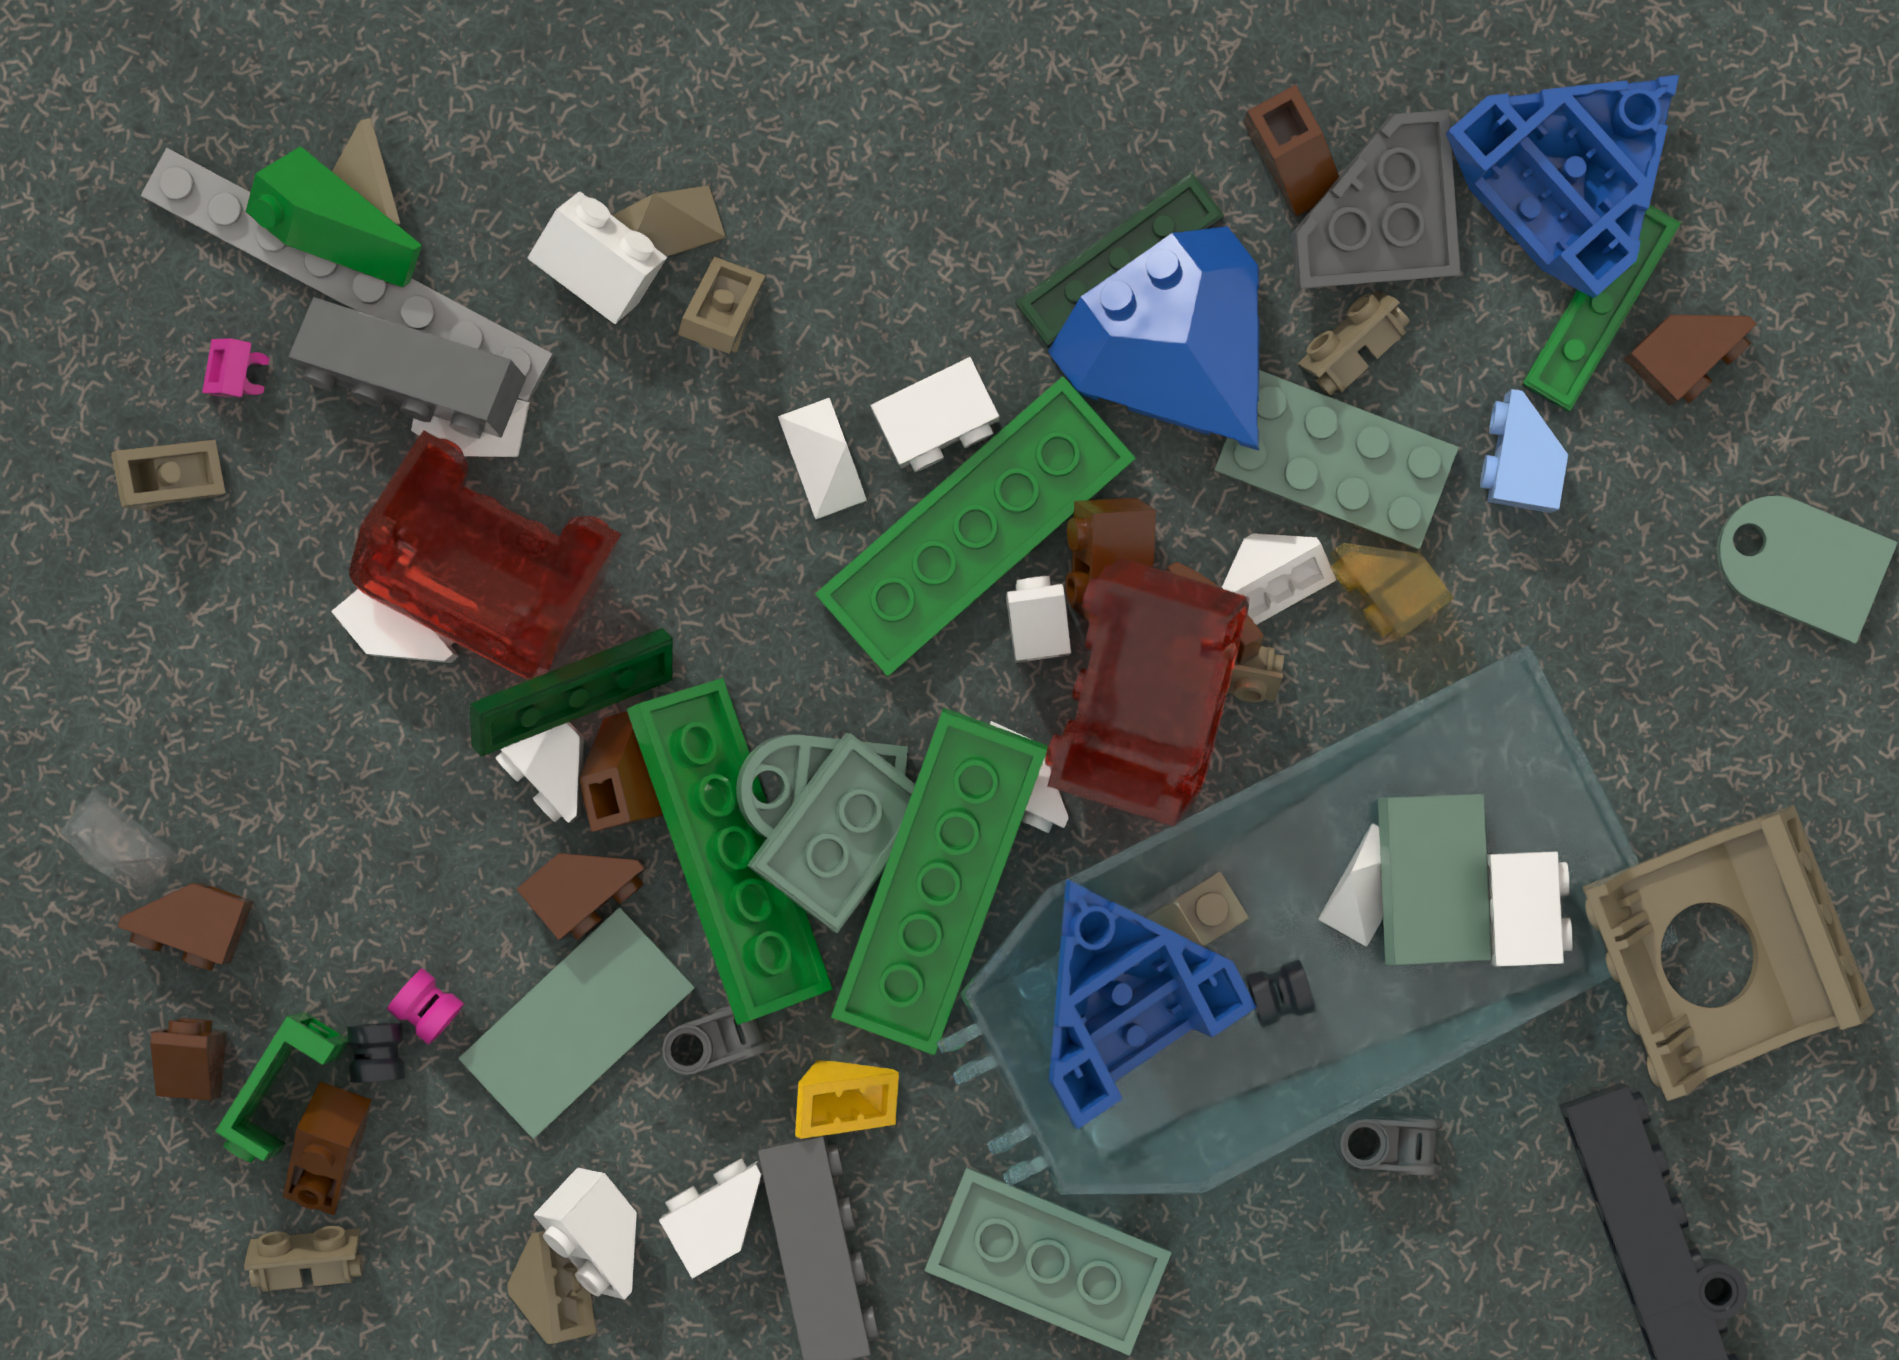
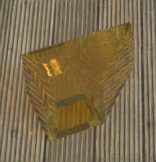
[1330,543,1454,640]

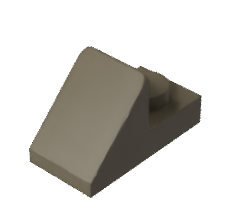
[678,257,765,354]
[111,440,226,511]
[1145,871,1249,948]

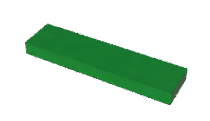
[1521,205,1681,412]

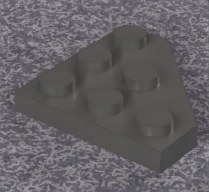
[1291,110,1461,289]

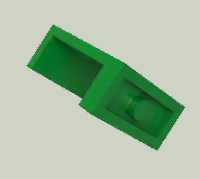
[215,1011,348,1163]

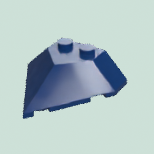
[1446,75,1679,298]
[1048,226,1260,451]
[1049,879,1257,1129]

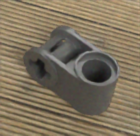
[662,1005,772,1075]
[1333,1115,1442,1175]

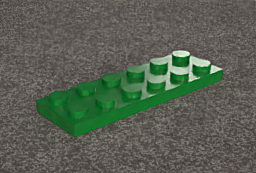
[815,376,1136,677]
[626,678,833,1025]
[831,707,1048,1055]

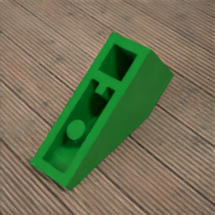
[245,146,422,288]

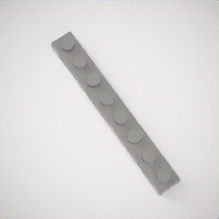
[140,148,554,402]

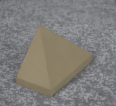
[332,118,400,226]
[612,185,726,257]
[507,1230,596,1344]

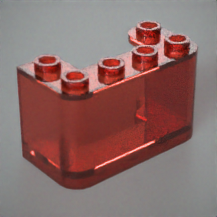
[349,430,621,679]
[1045,558,1250,826]

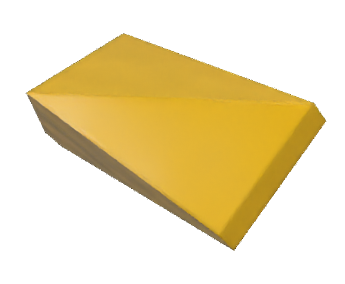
[795,1060,899,1139]

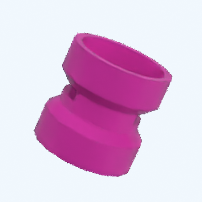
[387,968,464,1045]

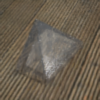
[59,788,181,900]

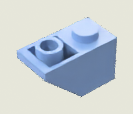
[1480,389,1568,513]

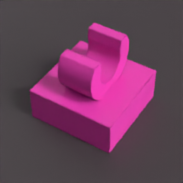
[202,338,269,397]

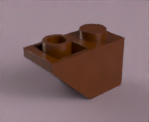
[1243,84,1339,218]
[1623,315,1757,406]
[1065,498,1156,622]
[579,711,664,832]
[516,853,648,940]
[117,882,253,971]
[150,1018,227,1101]
[283,1081,372,1215]

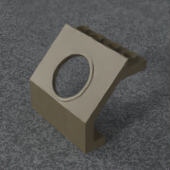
[1582,805,1875,1101]

